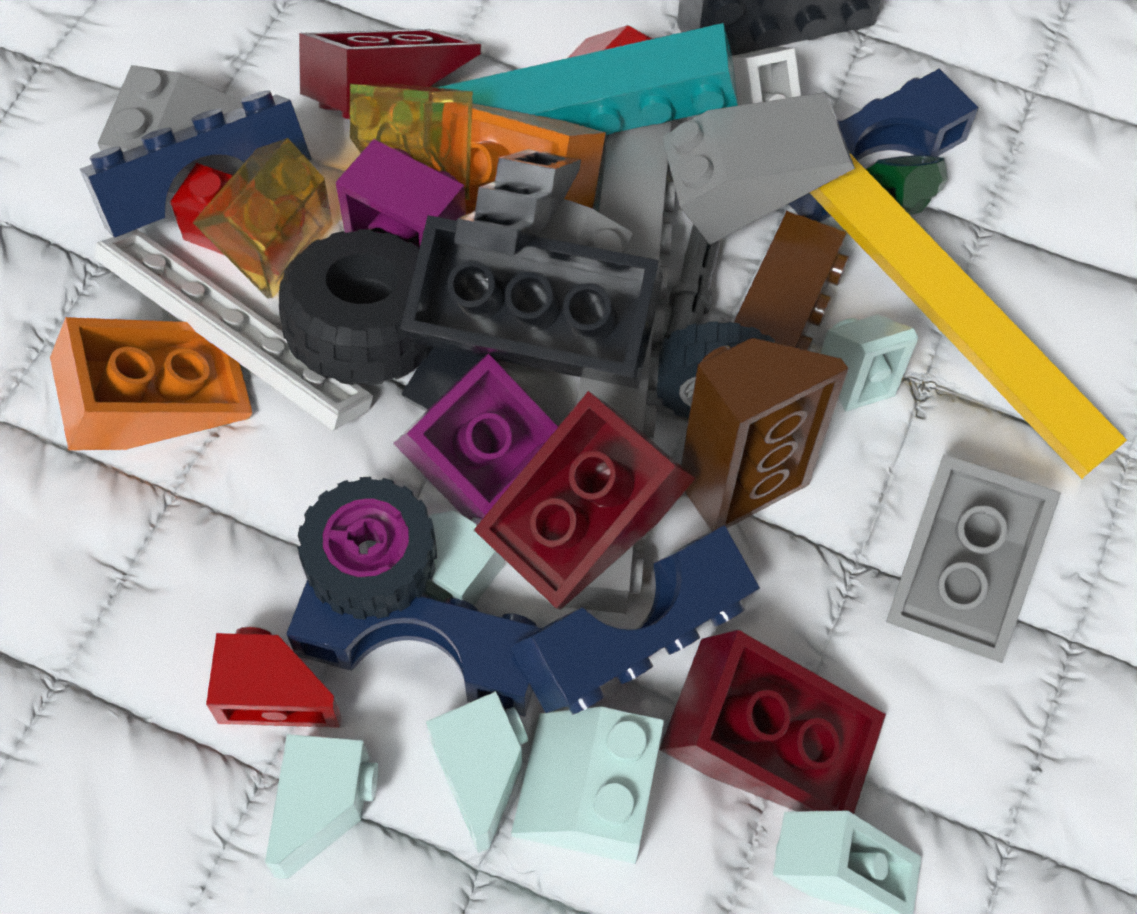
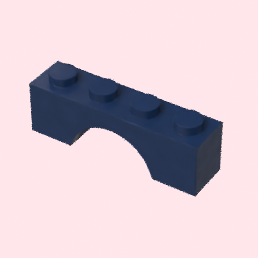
[788,68,979,222]
[79,90,312,238]
[509,525,760,715]
[286,580,541,717]

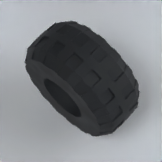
[279,229,433,386]

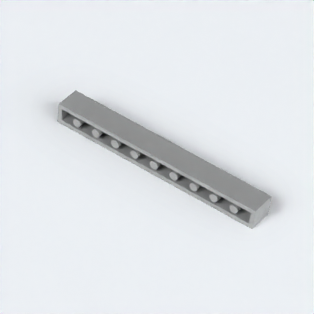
[564,121,676,614]

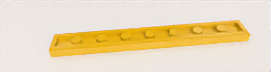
[809,153,1127,479]

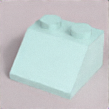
[511,707,664,864]

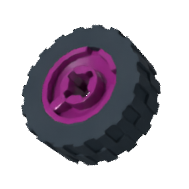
[297,476,437,620]

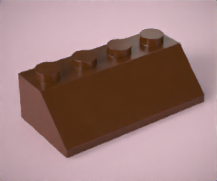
[681,338,849,531]

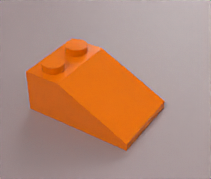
[432,99,606,215]
[50,317,253,450]

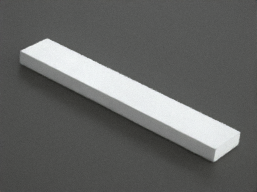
[94,229,373,431]

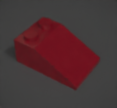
[299,29,481,120]
[474,391,696,610]
[659,629,886,814]

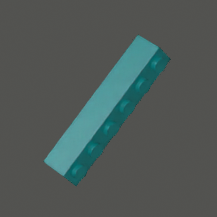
[422,23,738,156]

